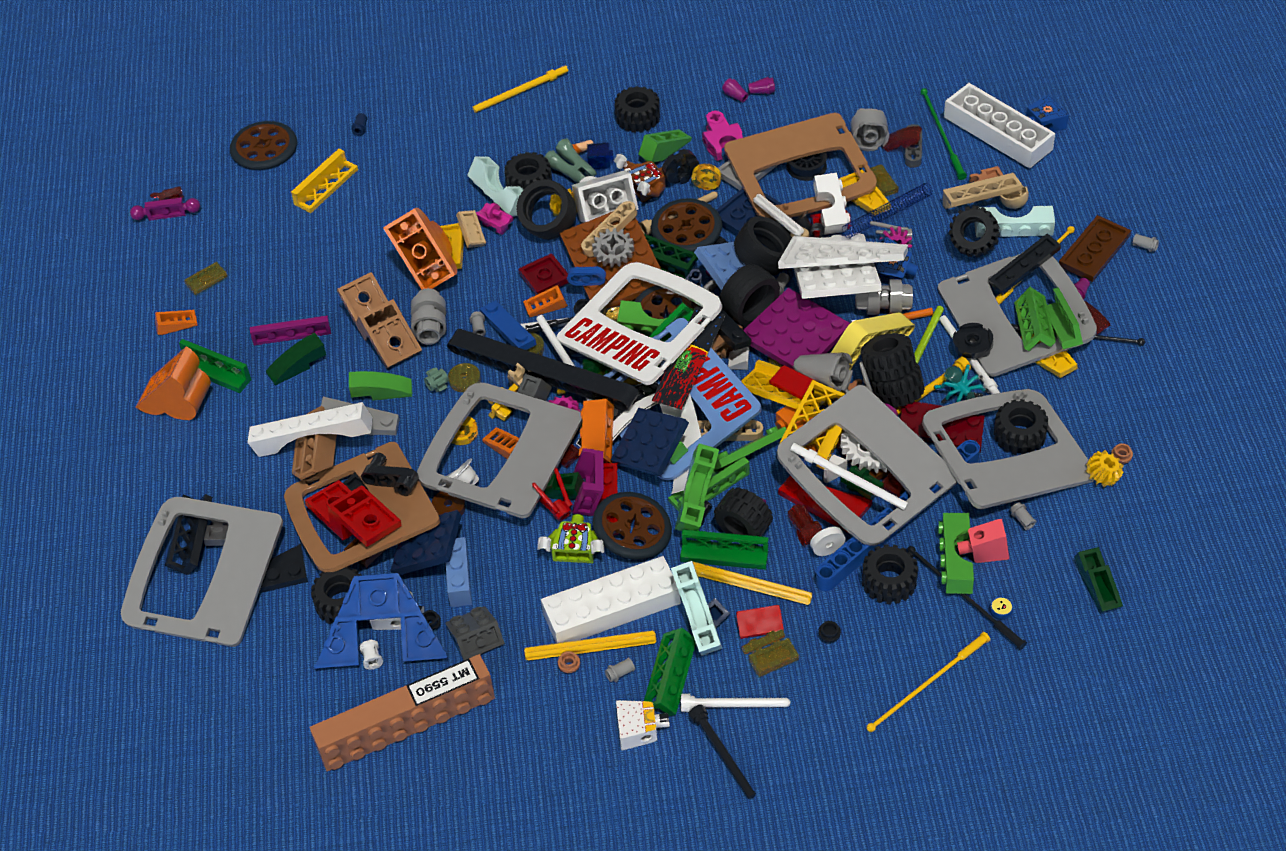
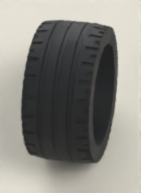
[516,179,577,240]
[734,216,792,276]
[719,264,780,327]

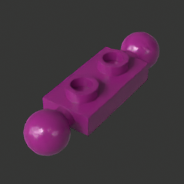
[130,198,200,221]

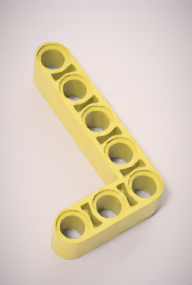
[831,312,915,370]

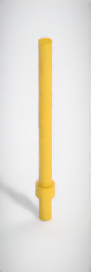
[472,65,568,113]

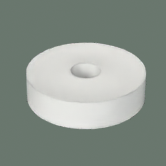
[810,527,846,556]

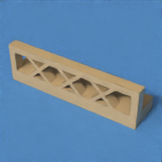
[943,173,1023,209]

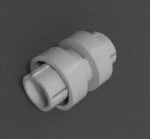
[855,279,913,315]
[411,288,446,345]

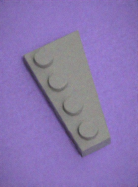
[321,396,400,435]

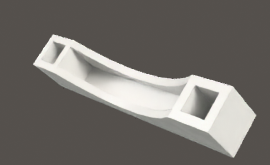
[248,402,373,457]

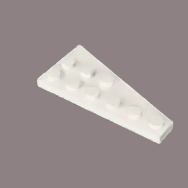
[778,236,908,269]

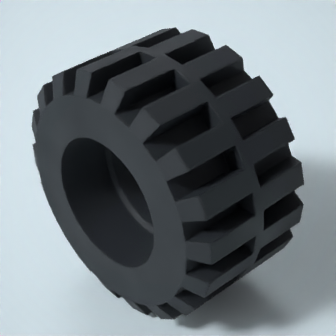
[614,86,660,133]
[504,152,552,190]
[949,206,1000,258]
[861,333,916,381]
[869,362,925,407]
[994,399,1048,455]
[714,487,773,537]
[862,544,918,604]
[311,566,362,624]

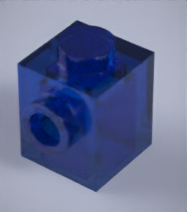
[587,142,614,170]

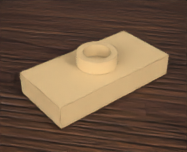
[456,210,486,248]

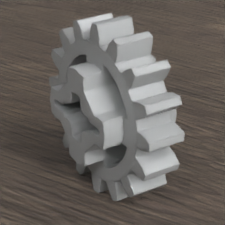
[592,228,635,268]

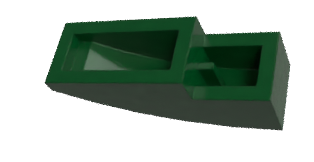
[266,333,326,386]
[544,472,584,499]
[1074,547,1123,613]

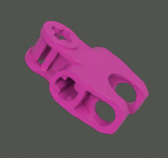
[702,111,743,161]

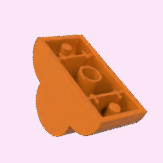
[383,208,457,290]
[136,346,211,420]

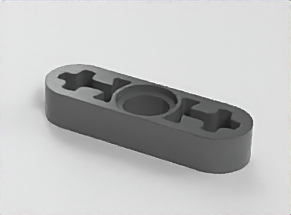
[905,124,922,168]

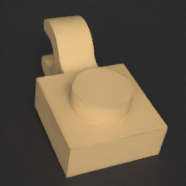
[507,363,525,389]

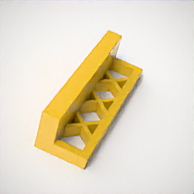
[291,149,358,213]

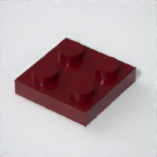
[519,253,569,295]
[900,401,942,443]
[940,415,985,453]

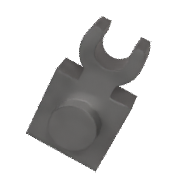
[204,520,228,546]

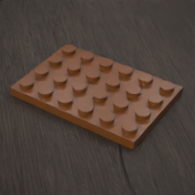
[560,212,661,308]

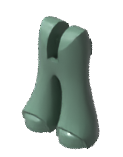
[544,138,597,183]

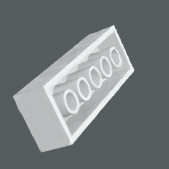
[944,83,1055,169]
[541,556,681,643]

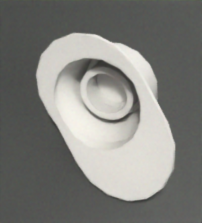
[440,458,479,488]

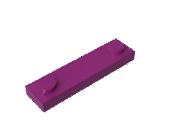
[250,315,331,346]

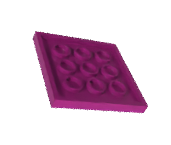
[743,288,850,369]

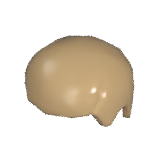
[1000,184,1029,209]

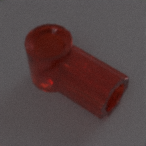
[788,504,823,546]

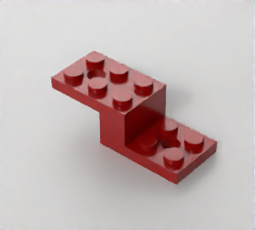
[305,480,402,547]

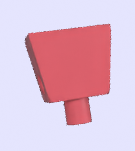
[957,519,1009,563]

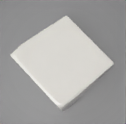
[728,346,749,370]
[823,455,847,483]

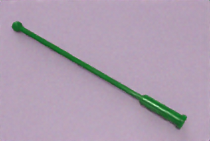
[920,88,967,180]

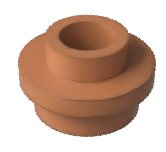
[1111,444,1133,464]
[558,651,580,673]

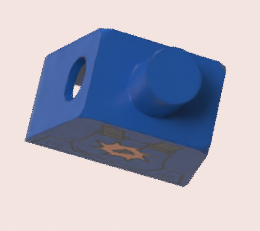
[1026,95,1069,132]
[874,237,918,279]

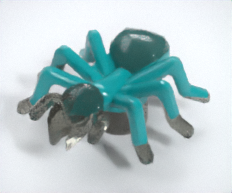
[934,364,989,404]

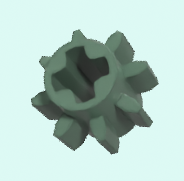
[424,367,449,392]

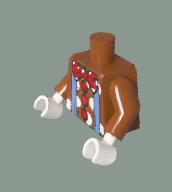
[614,154,665,203]

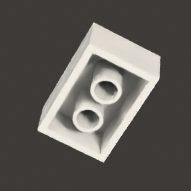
[572,171,638,223]

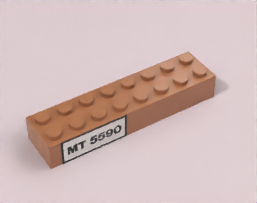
[309,654,495,771]

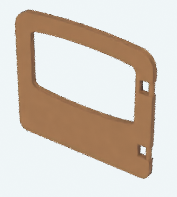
[724,113,877,221]
[284,442,440,572]

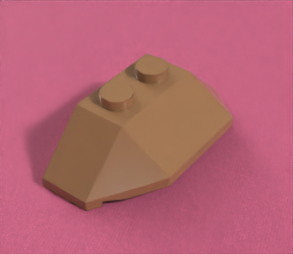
[292,406,337,480]

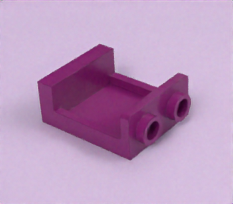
[573,448,604,516]

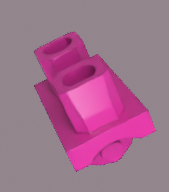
[476,203,513,235]

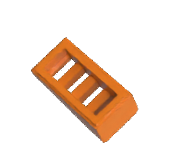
[523,285,568,317]
[155,310,197,335]
[482,427,519,459]

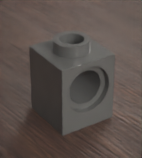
[517,374,552,401]

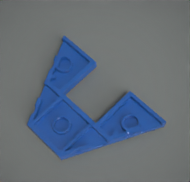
[314,573,448,669]

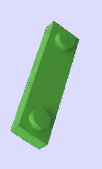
[714,426,786,470]

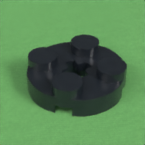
[662,149,699,184]
[953,323,994,359]

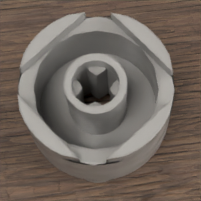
[850,108,889,151]

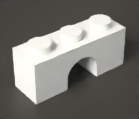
[813,173,850,235]

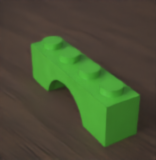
[617,300,695,335]
[675,443,719,531]
[938,513,974,594]

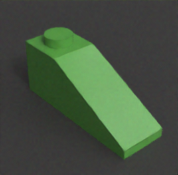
[638,129,692,163]

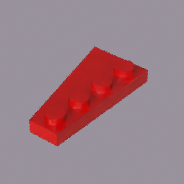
[778,476,872,533]

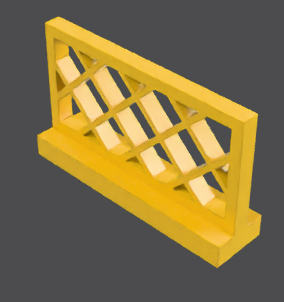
[741,360,829,413]
[779,380,845,470]

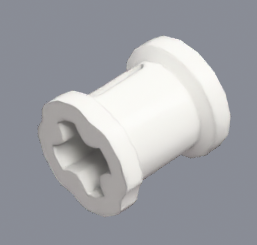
[359,640,383,670]

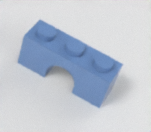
[446,537,472,607]

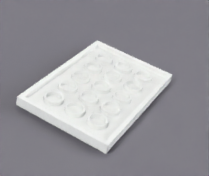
[794,233,882,299]

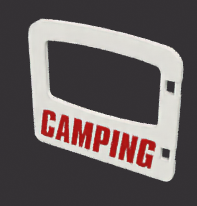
[557,262,722,385]

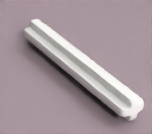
[753,194,804,236]

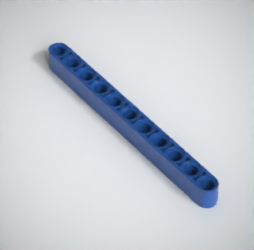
[816,440,980,591]

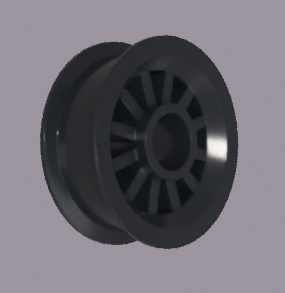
[786,152,827,181]

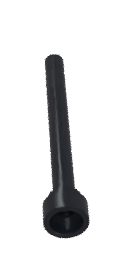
[688,704,756,799]

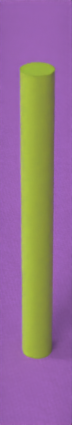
[914,306,944,363]

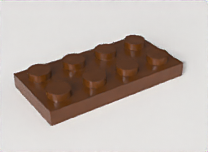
[1059,215,1132,282]

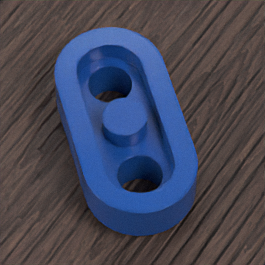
[567,266,606,286]

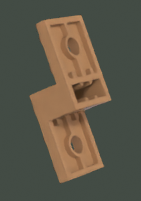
[337,272,422,369]

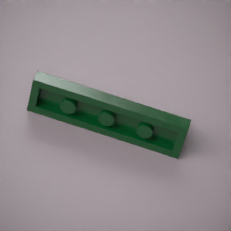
[644,234,698,280]

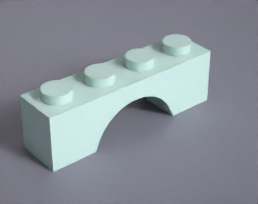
[467,157,523,216]
[975,206,1055,237]
[671,561,722,656]

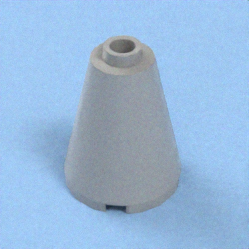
[794,352,853,392]

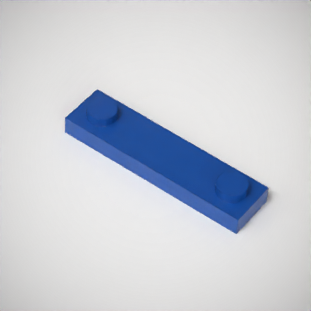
[479,300,537,350]

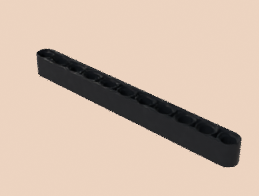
[447,329,639,411]

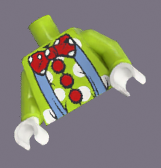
[537,514,604,563]

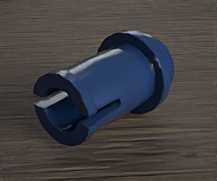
[351,113,367,135]
[686,269,702,286]

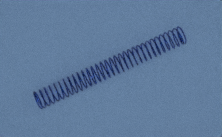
[842,183,933,238]

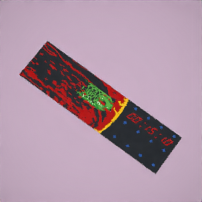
[652,306,726,410]

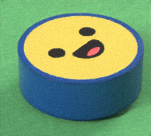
[990,597,1013,620]

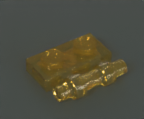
[742,629,799,677]

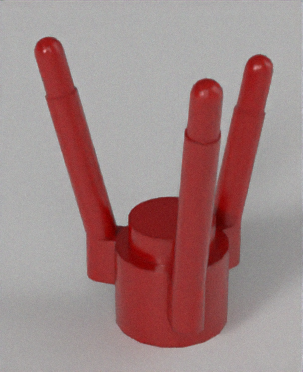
[532,468,573,521]

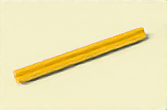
[689,561,812,605]
[524,630,656,660]

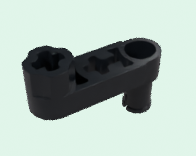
[361,453,419,496]

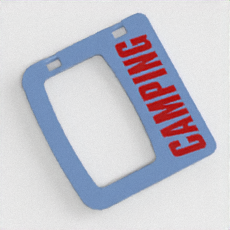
[604,318,761,480]

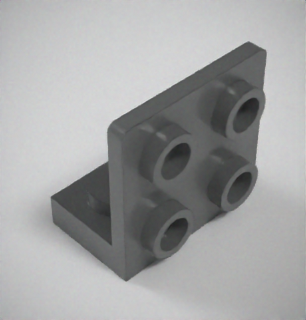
[445,606,505,660]

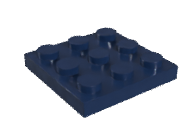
[716,188,782,235]
[611,407,689,477]
[390,510,462,575]

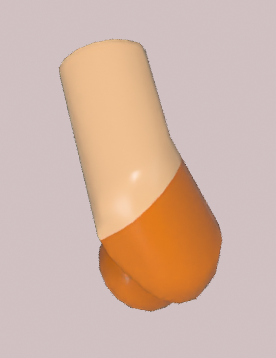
[572,140,594,155]

